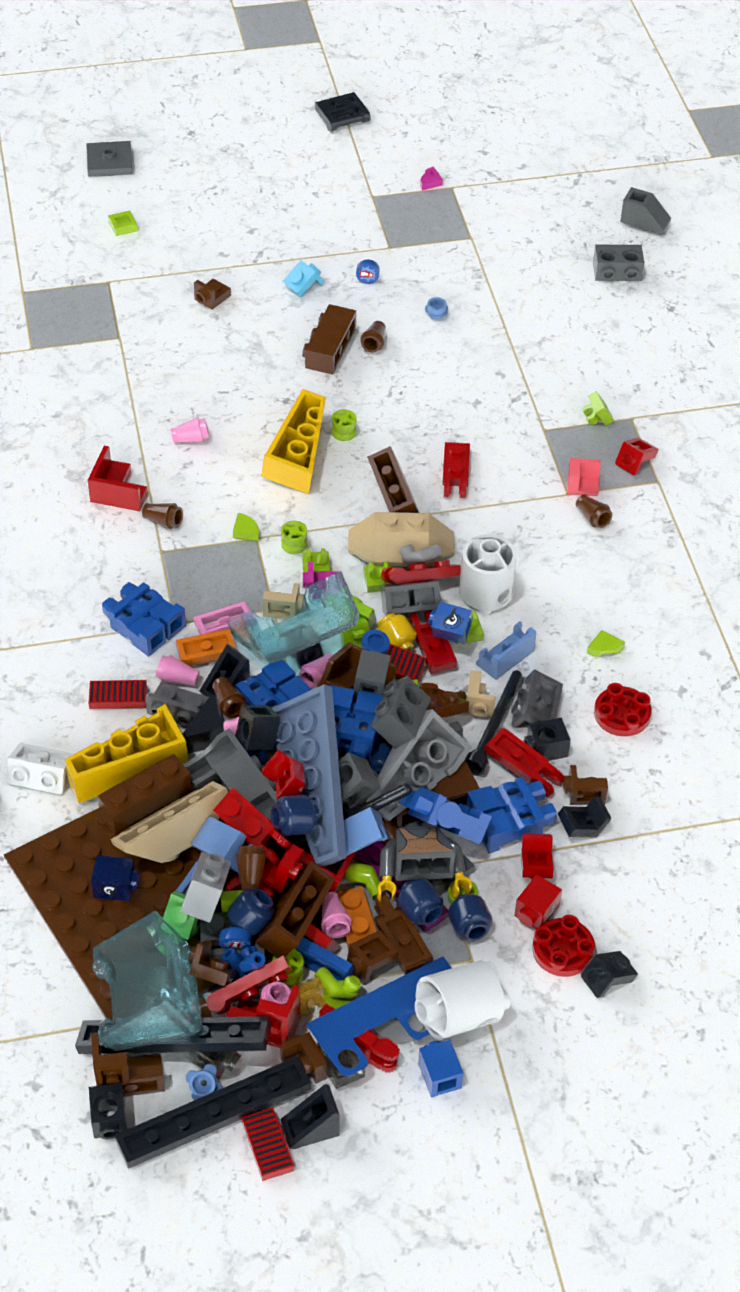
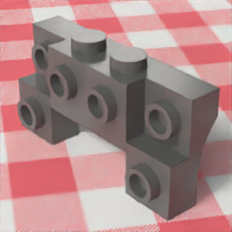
[183,728,278,846]

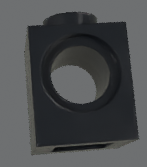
[235,705,281,753]
[524,717,571,761]
[89,1083,127,1140]

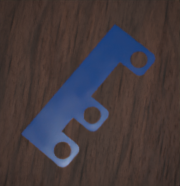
[306,956,452,1076]

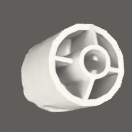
[459,534,517,615]
[415,960,510,1040]

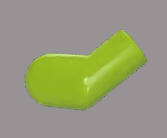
[314,967,361,999]

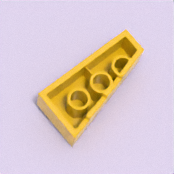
[261,389,326,495]
[64,704,188,803]

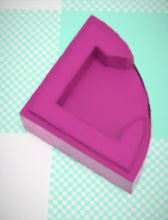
[420,166,443,191]

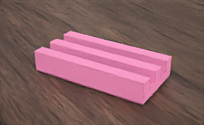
[193,601,255,635]

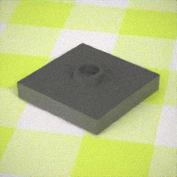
[86,141,133,177]

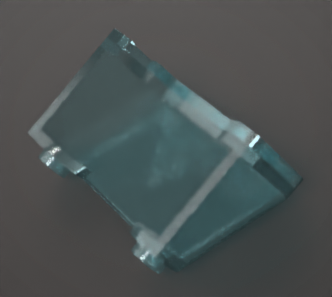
[227,571,359,663]
[92,911,203,1051]

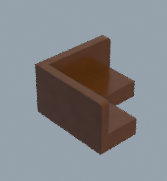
[318,642,398,695]
[91,1033,165,1097]

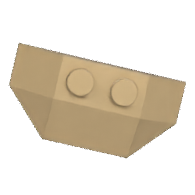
[348,512,454,567]
[111,781,228,863]

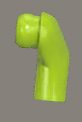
[345,862,385,898]

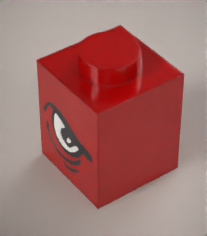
[514,874,562,929]

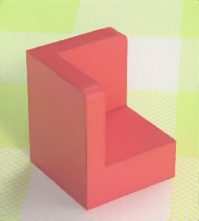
[567,458,601,496]

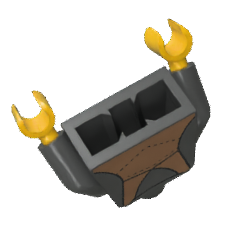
[377,822,472,902]

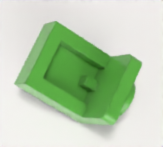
[160,891,199,940]

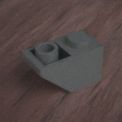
[620,187,671,234]

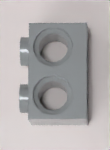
[180,852,231,923]

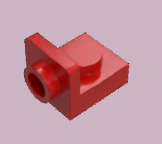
[615,437,659,475]

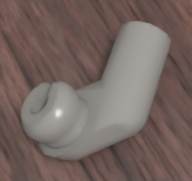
[400,544,442,564]

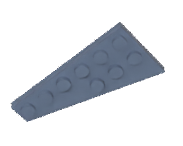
[271,684,347,866]

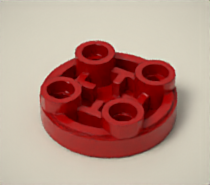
[594,683,652,736]
[532,915,595,977]

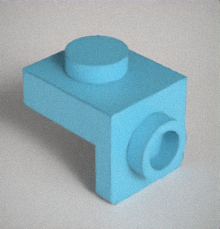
[283,260,324,297]

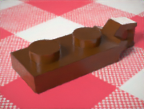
[374,894,433,975]

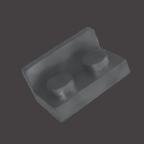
[511,669,563,727]
[145,682,209,727]

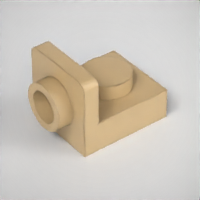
[263,583,304,621]
[465,670,496,717]

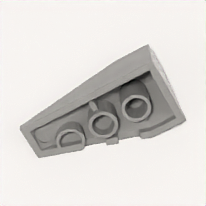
[366,709,472,821]

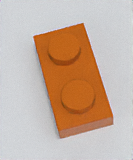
[176,629,237,666]
[336,887,377,951]

